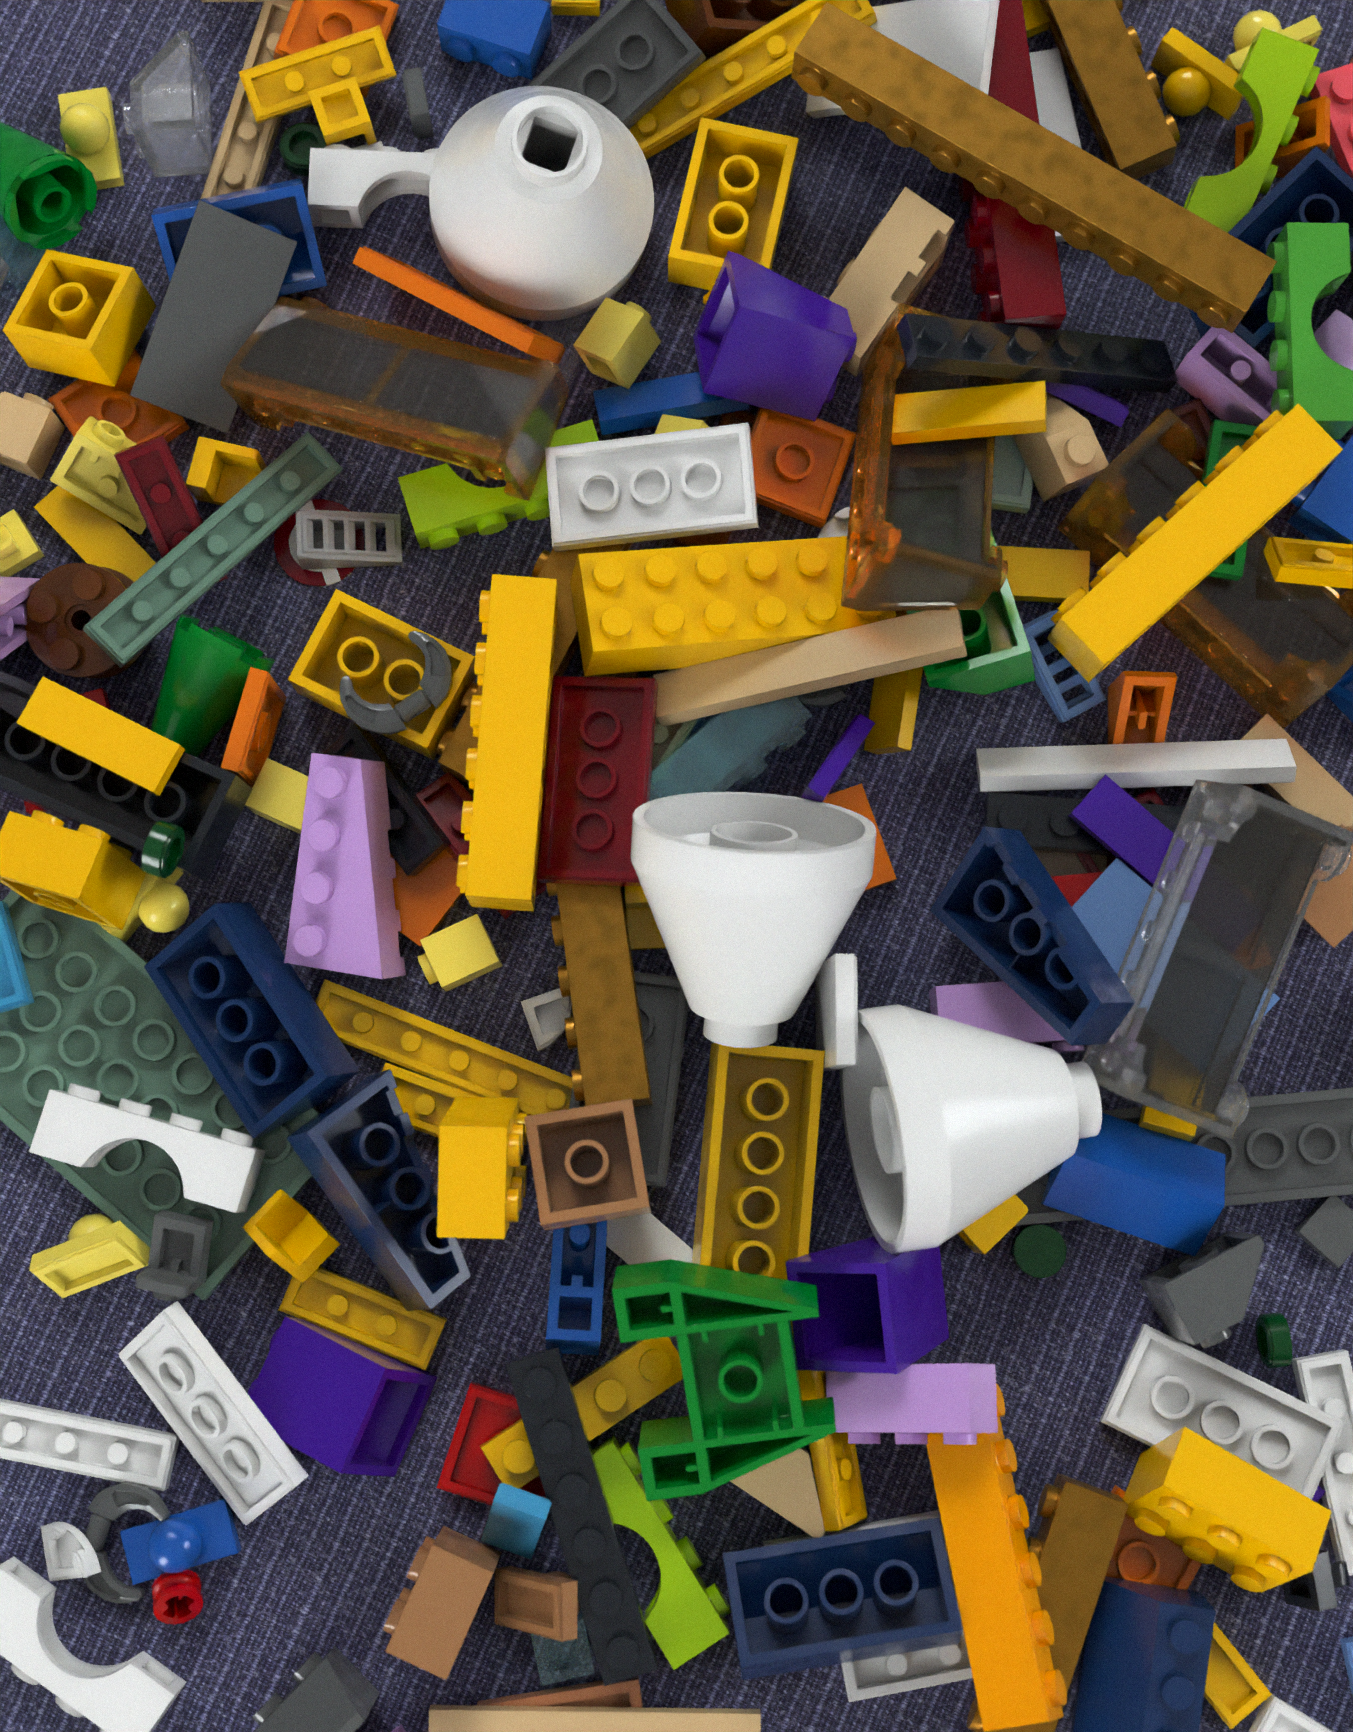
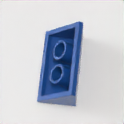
[1041,1113,1225,1256]

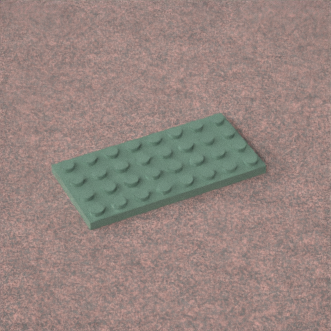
[0,890,320,1301]

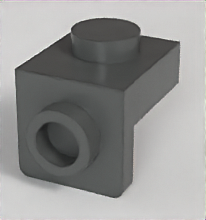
[135,1210,214,1301]

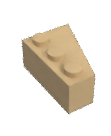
[824,186,955,377]

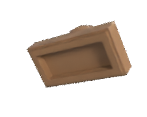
[495,1566,581,1642]

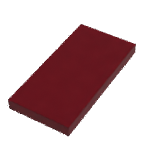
[536,676,658,887]

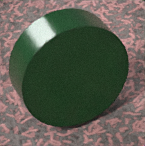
[280,122,328,177]
[141,821,185,878]
[1011,1224,1067,1278]
[1255,1312,1292,1368]

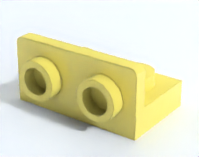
[50,416,147,535]

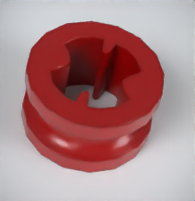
[152,1570,203,1624]

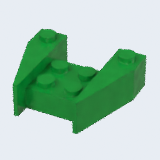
[612,1259,836,1501]

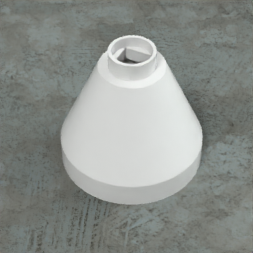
[429,86,654,321]
[631,792,876,1048]
[840,1004,1102,1254]

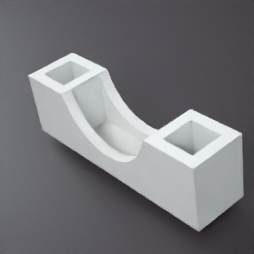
[307,144,439,229]
[29,1083,266,1213]
[0,1556,187,1732]

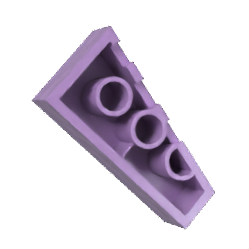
[284,753,406,979]

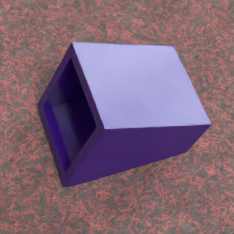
[693,251,857,421]
[786,1236,949,1374]
[247,1316,438,1477]

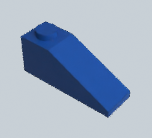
[546,1220,608,1355]

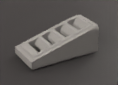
[296,510,403,569]

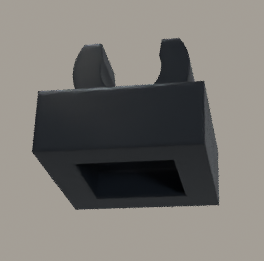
[1283,1549,1350,1612]

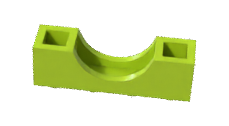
[1183,27,1320,233]
[398,419,599,550]
[592,1436,731,1670]

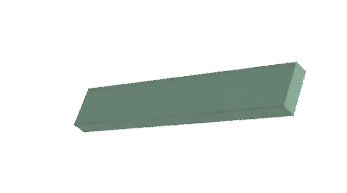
[83,431,343,668]

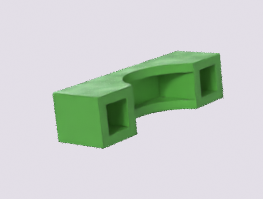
[1266,222,1353,439]

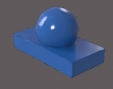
[120,1498,242,1585]

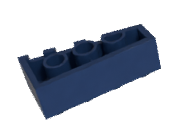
[930,826,1136,1046]
[287,1069,471,1311]

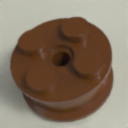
[24,563,146,679]

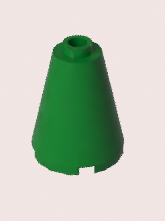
[0,121,97,250]
[150,613,275,757]

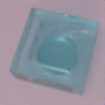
[531,1613,595,1686]

